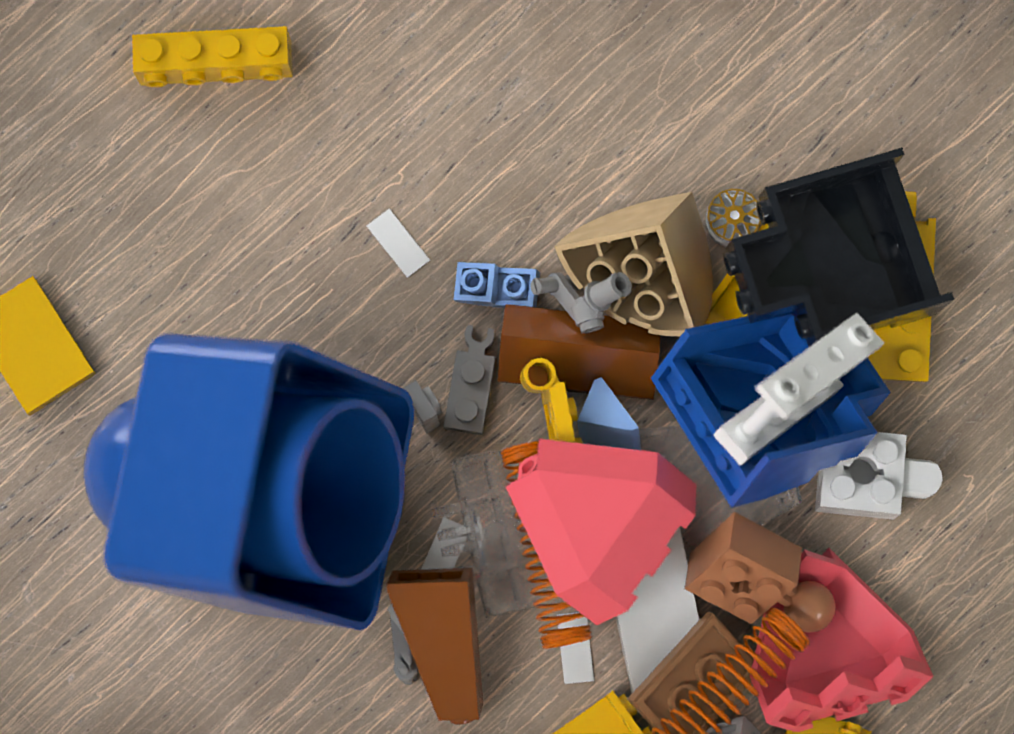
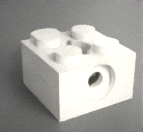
[815,432,943,520]

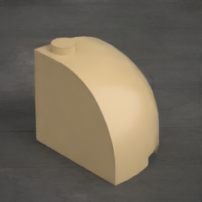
[554,192,713,337]

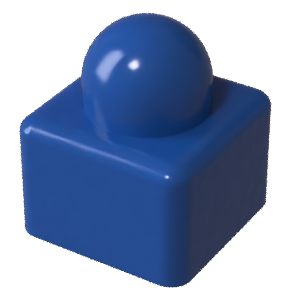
[83,333,414,630]

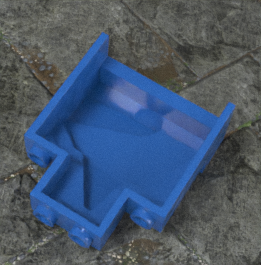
[651,310,891,508]

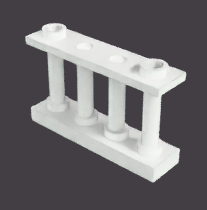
[713,313,884,466]

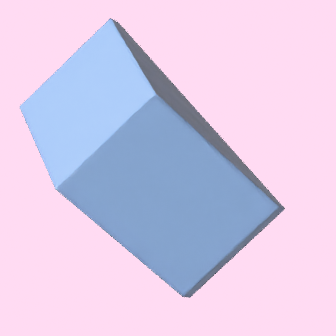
[577,377,641,450]

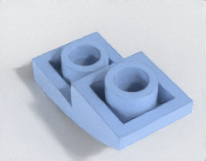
[454,262,540,308]

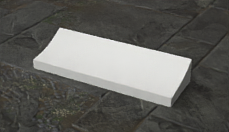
[616,455,699,712]

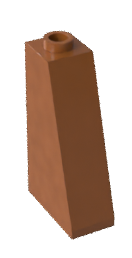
[386,568,483,725]

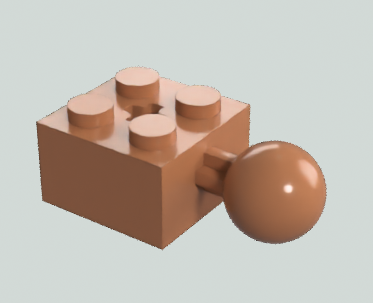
[684,512,835,633]

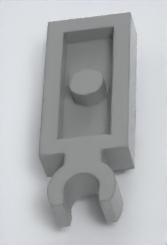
[443,325,496,435]

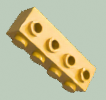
[132,26,293,87]

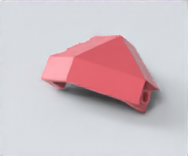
[505,439,697,625]
[750,548,934,733]

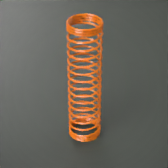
[500,441,593,649]
[651,608,810,734]

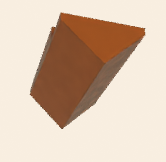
[498,304,660,400]

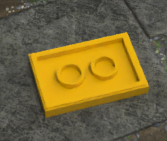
[0,276,96,416]

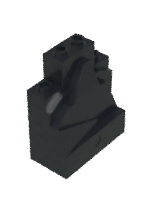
[723,147,955,347]

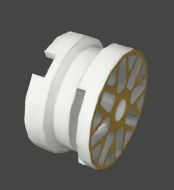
[705,188,761,247]

